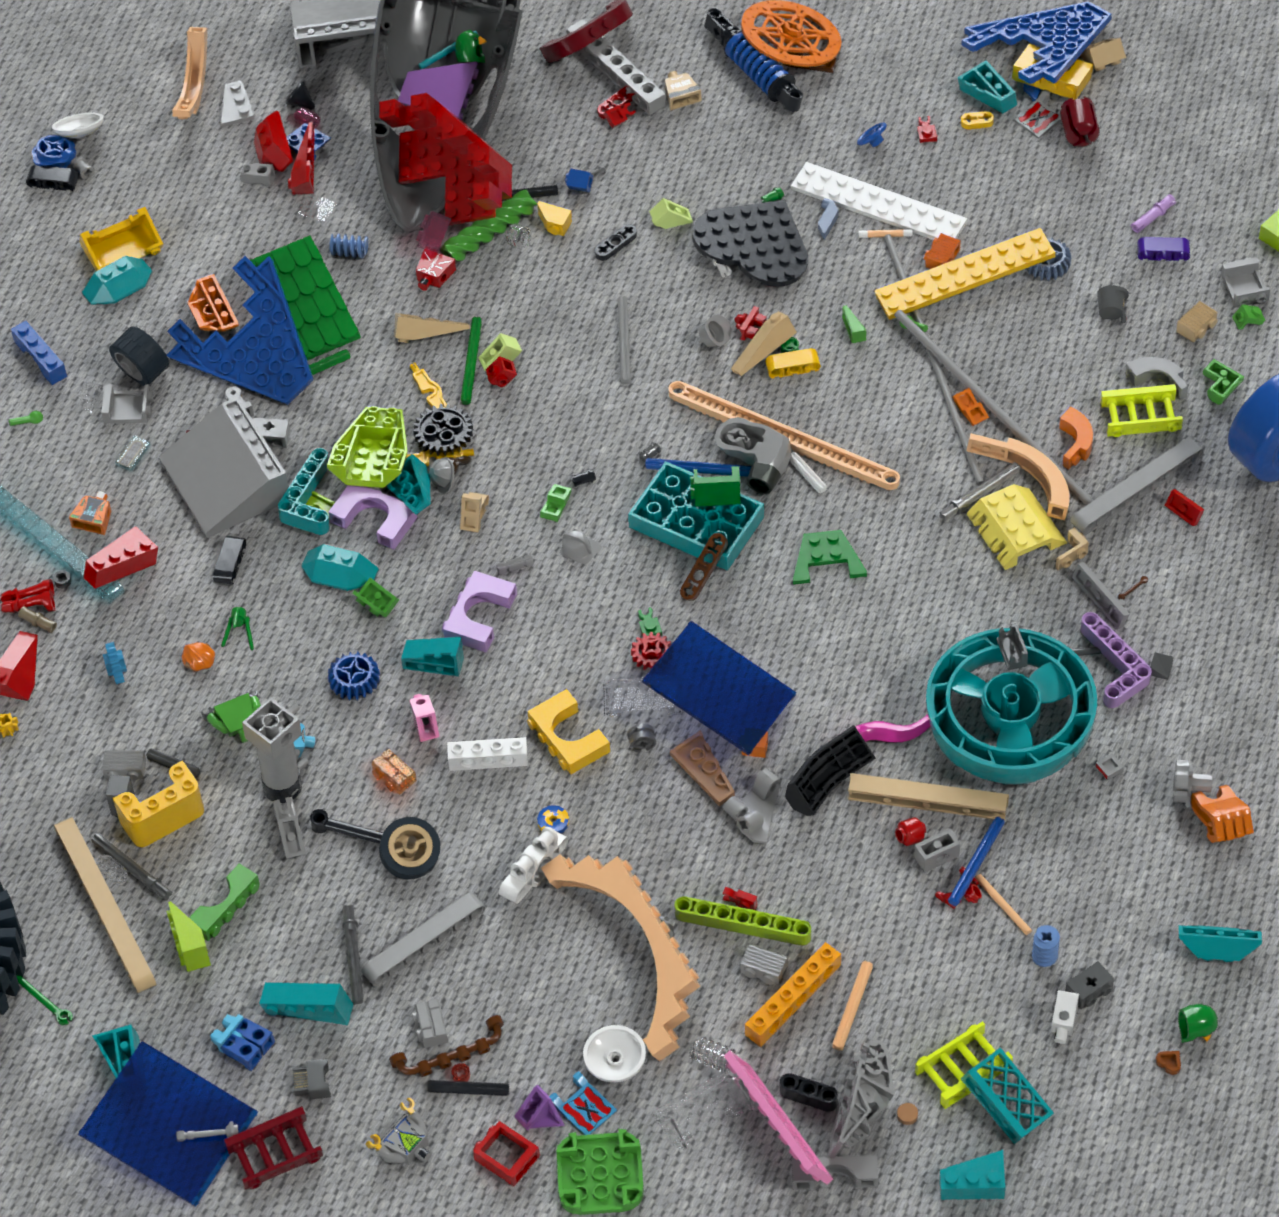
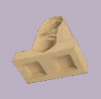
[460,492,489,533]

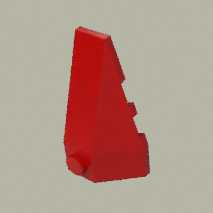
[288,122,315,194]
[0,631,38,701]

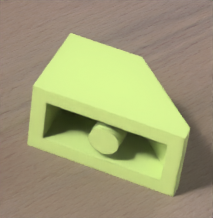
[649,198,693,229]
[478,333,522,371]

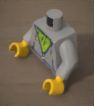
[366,1098,432,1165]

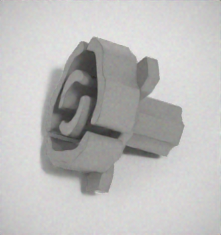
[1173,759,1212,808]

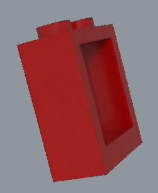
[473,1121,540,1187]

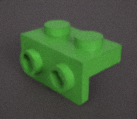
[353,578,399,618]

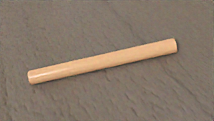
[975,874,1032,935]

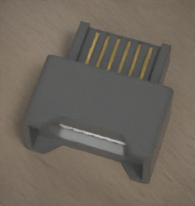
[292,1059,331,1100]

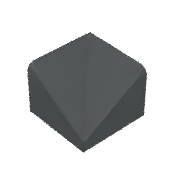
[1150,652,1174,680]

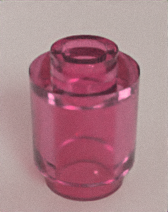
[294,107,321,129]

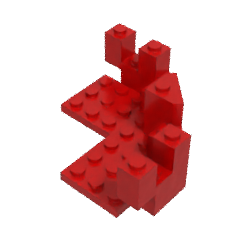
[379,93,512,226]

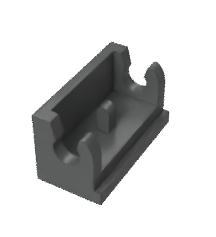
[996,623,1028,670]

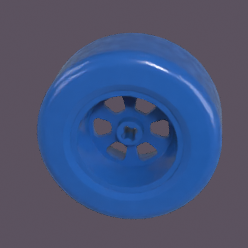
[1228,373,1279,482]

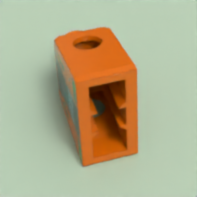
[69,491,111,535]

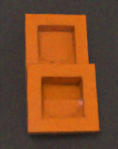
[952,388,989,426]

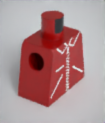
[416,249,456,291]

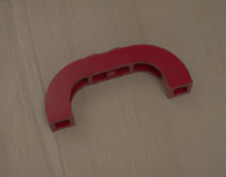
[539,0,633,63]

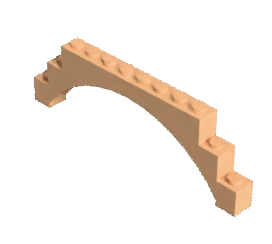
[541,854,701,1061]

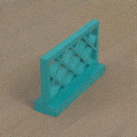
[961,1047,1054,1145]

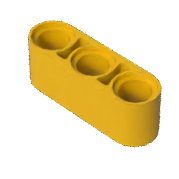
[765,348,821,379]

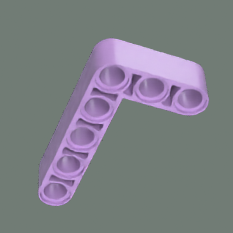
[1080,612,1152,708]

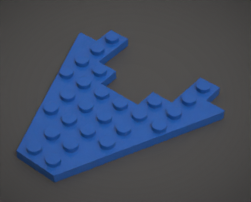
[962,1,1112,84]
[167,256,314,405]

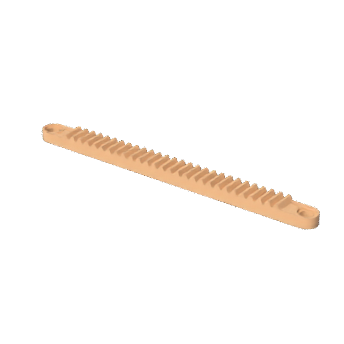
[669,381,900,490]

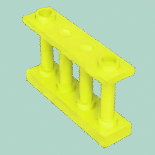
[1100,384,1183,437]
[915,1021,1013,1109]

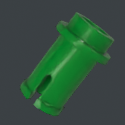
[761,187,784,203]

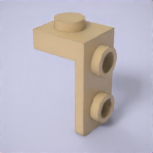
[1056,527,1089,571]

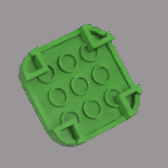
[556,1129,644,1215]

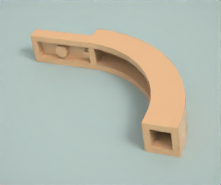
[173,27,207,119]
[966,433,1069,521]

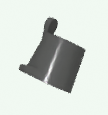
[1097,285,1129,323]

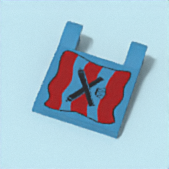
[549,1072,617,1135]

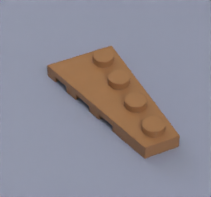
[670,730,735,807]

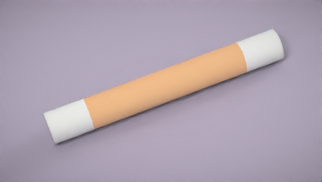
[858,229,912,238]

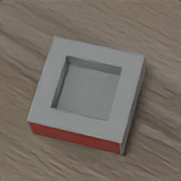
[1096,753,1124,781]

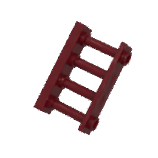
[224,1106,323,1190]

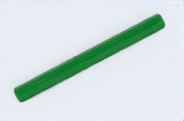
[461,317,482,405]

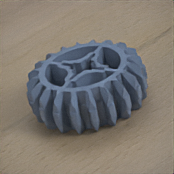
[1025,237,1072,281]

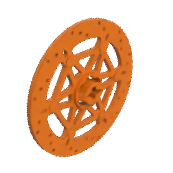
[741,0,841,67]

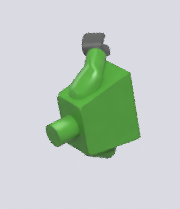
[201,690,261,743]

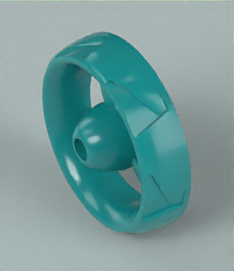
[926,628,1097,785]

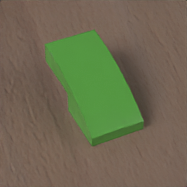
[540,484,572,522]

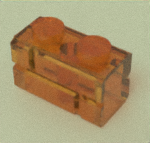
[372,749,417,795]

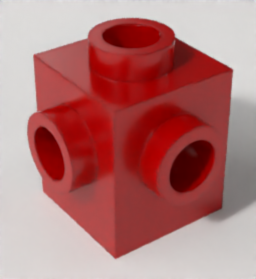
[485,356,517,388]

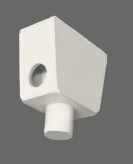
[1052,990,1079,1044]

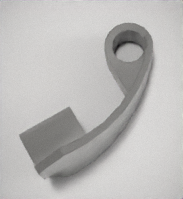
[723,768,781,844]

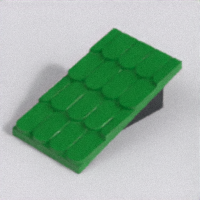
[250,235,361,361]

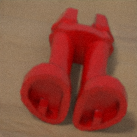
[0,579,55,612]

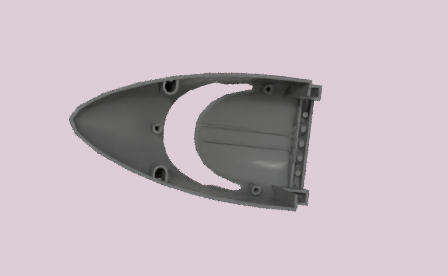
[370,0,523,233]

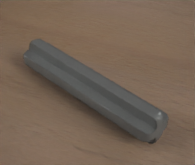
[146,748,200,778]

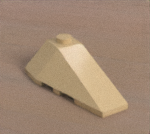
[731,311,797,376]
[394,313,470,343]

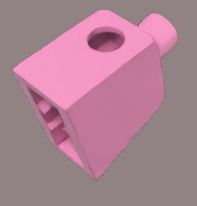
[410,694,439,742]

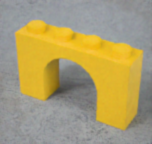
[1012,44,1093,100]
[527,689,610,774]

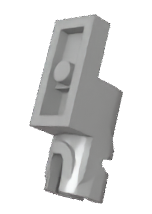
[273,797,306,859]

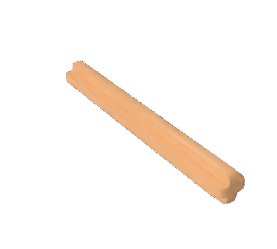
[832,961,873,1051]

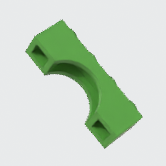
[189,863,260,941]

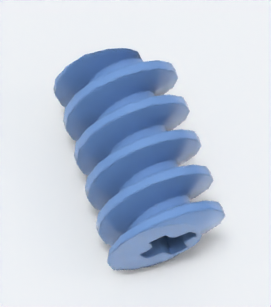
[329,234,368,259]
[1032,925,1060,967]

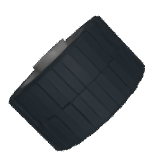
[109,326,169,386]

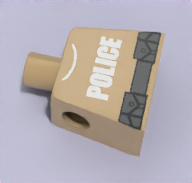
[665,71,702,110]

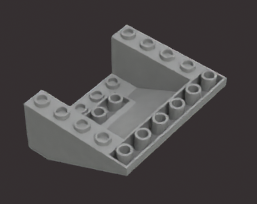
[290,0,385,68]
[159,397,289,538]

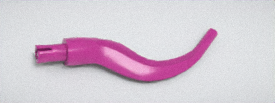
[855,714,930,743]

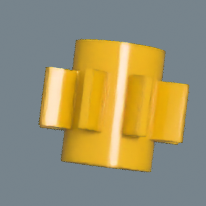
[0,713,19,738]

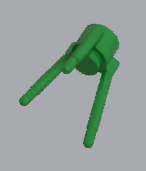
[221,607,254,650]

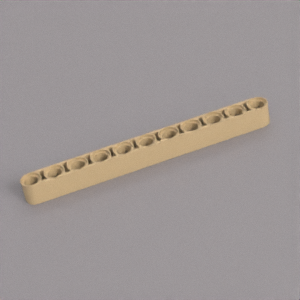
[54,817,157,993]

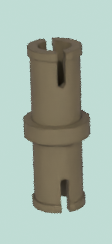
[18,606,57,633]

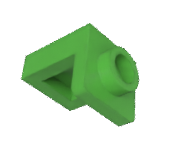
[1232,304,1265,329]

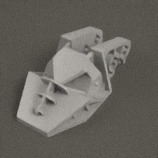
[829,1040,895,1158]

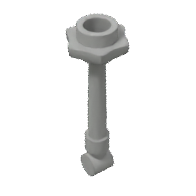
[176,1121,238,1142]

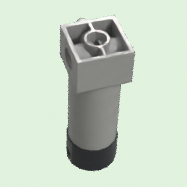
[242,697,309,803]

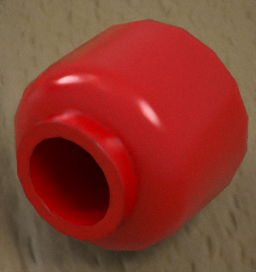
[895,817,926,846]

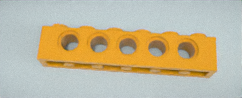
[745,942,841,1047]

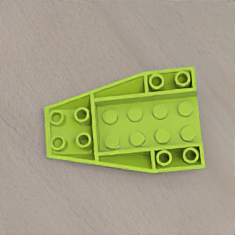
[327,406,408,488]

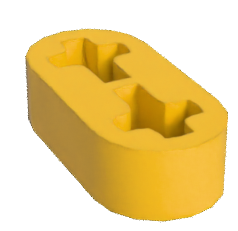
[961,111,994,130]

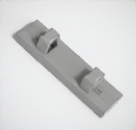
[1072,562,1130,629]

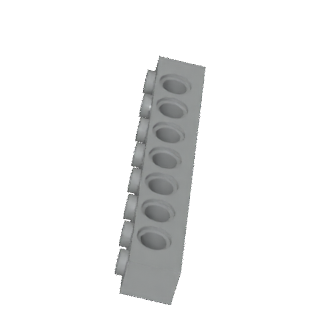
[566,19,667,115]

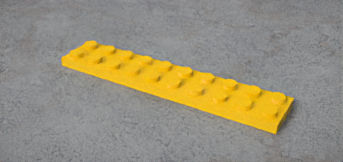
[874,228,1056,320]

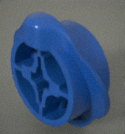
[32,135,76,168]

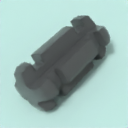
[639,443,661,462]

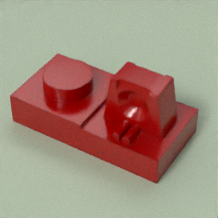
[1164,489,1204,526]

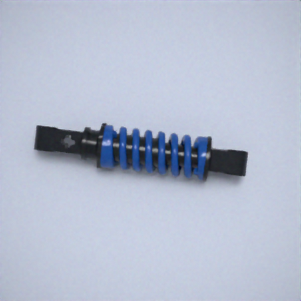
[704,8,803,112]

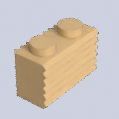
[1176,301,1218,343]

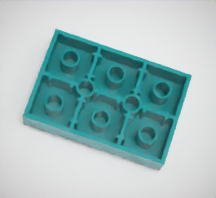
[628,461,764,571]

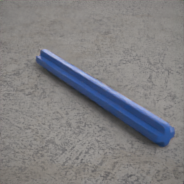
[645,458,751,477]
[948,816,1005,906]

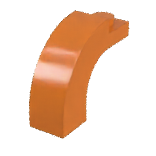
[1059,406,1093,470]

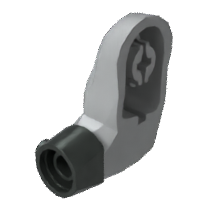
[715,417,792,494]

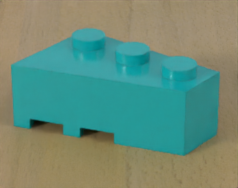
[939,1150,1006,1200]

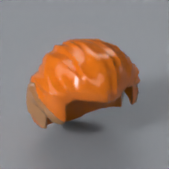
[182,642,215,672]

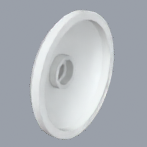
[52,112,104,140]
[583,1025,646,1082]

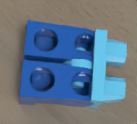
[210,1014,275,1071]

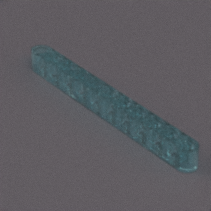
[0,485,125,604]

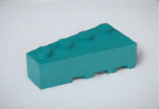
[259,982,354,1025]

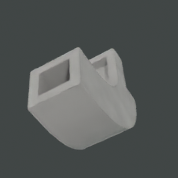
[1125,357,1188,400]

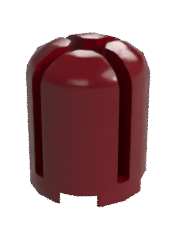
[1060,97,1100,148]

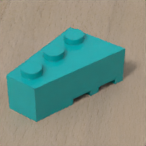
[957,60,1017,114]
[401,637,464,677]
[92,1024,147,1094]

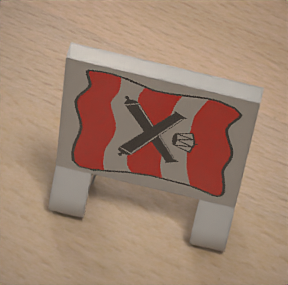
[1013,90,1061,138]

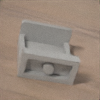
[1221,257,1271,307]
[101,384,153,424]

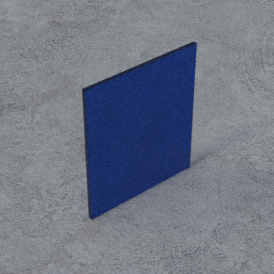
[641,621,797,755]
[78,1041,258,1206]

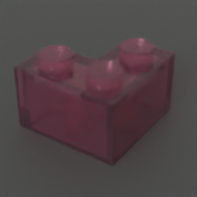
[416,211,451,253]

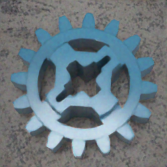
[103,642,127,684]

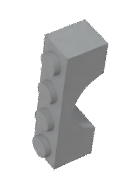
[792,1154,878,1190]

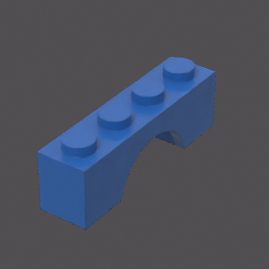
[11,320,67,385]

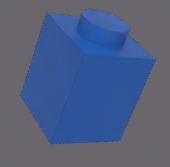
[565,168,594,193]

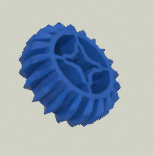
[328,651,380,700]

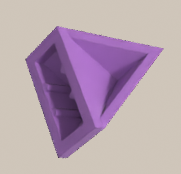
[514,1085,565,1130]

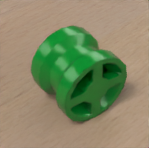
[781,337,799,353]

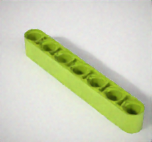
[674,896,811,946]

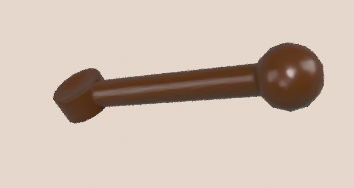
[1118,576,1148,600]

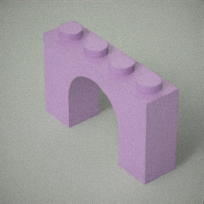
[328,485,417,550]
[442,571,517,652]

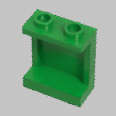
[690,466,741,507]

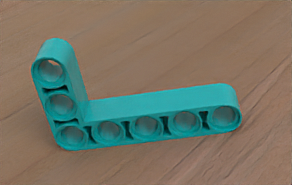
[278,448,330,535]

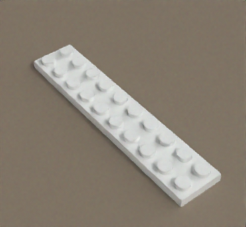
[791,162,967,240]

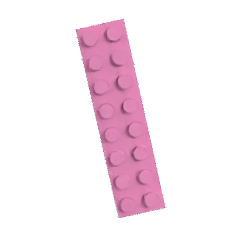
[724,1050,833,1185]

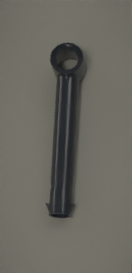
[310,809,383,844]

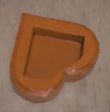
[1156,1051,1181,1075]

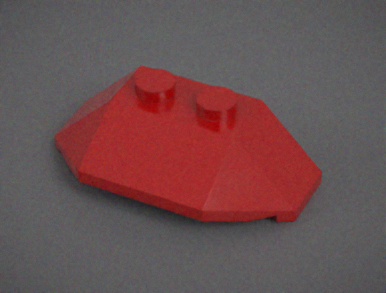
[254,110,293,172]

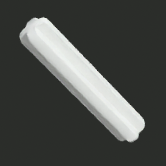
[789,452,827,494]

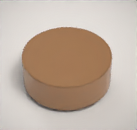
[897,1103,918,1125]

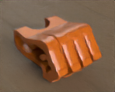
[1190,785,1254,843]

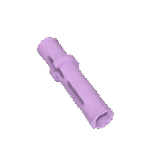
[1131,194,1176,233]

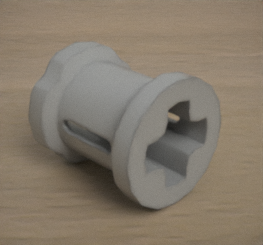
[72,157,95,180]

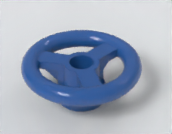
[857,122,887,147]

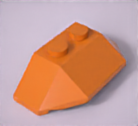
[187,274,239,332]

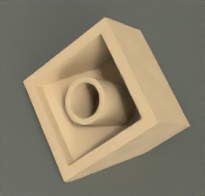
[1080,38,1126,71]

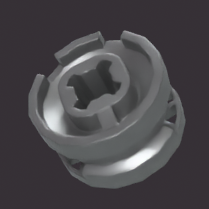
[627,724,657,752]

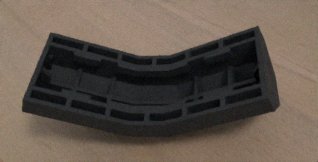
[785,725,876,816]

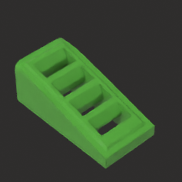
[842,305,867,343]

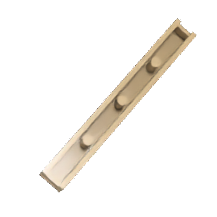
[848,773,1009,821]

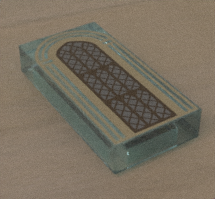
[115,436,151,472]

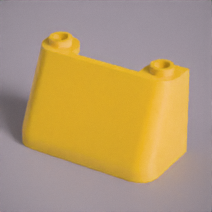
[79,207,163,271]

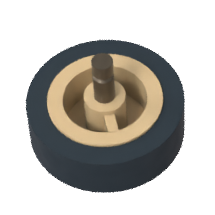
[379,817,441,880]

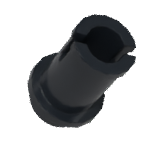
[571,469,596,487]

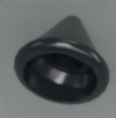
[285,81,315,110]

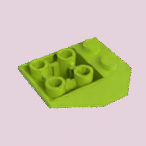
[166,902,211,972]

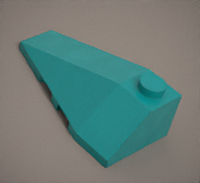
[387,454,431,515]

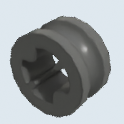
[53,570,71,589]

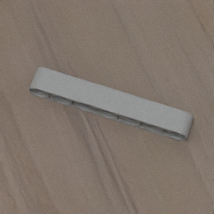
[361,892,486,987]

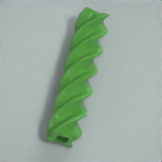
[440,190,537,261]

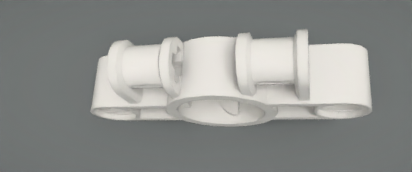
[499,827,568,904]

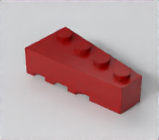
[84,526,158,589]

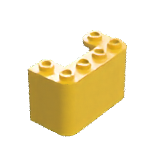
[113,760,204,847]

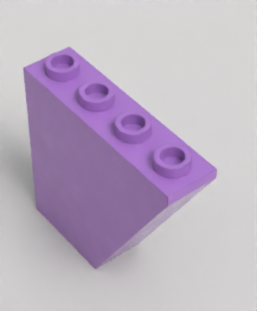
[398,62,479,121]

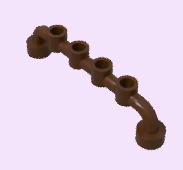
[389,1015,504,1077]

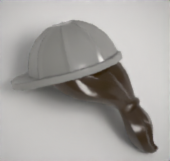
[429,456,472,494]

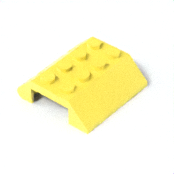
[967,484,1067,570]

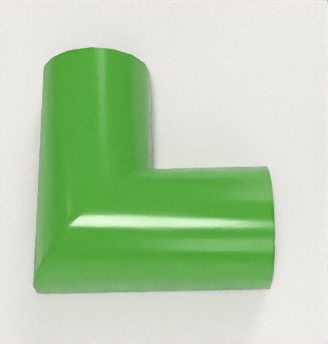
[1203,359,1244,405]

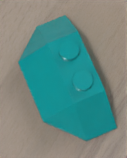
[82,256,152,305]
[301,544,379,591]
[1178,925,1262,962]

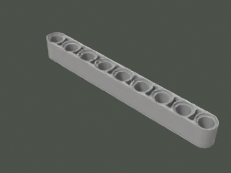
[1071,437,1204,535]

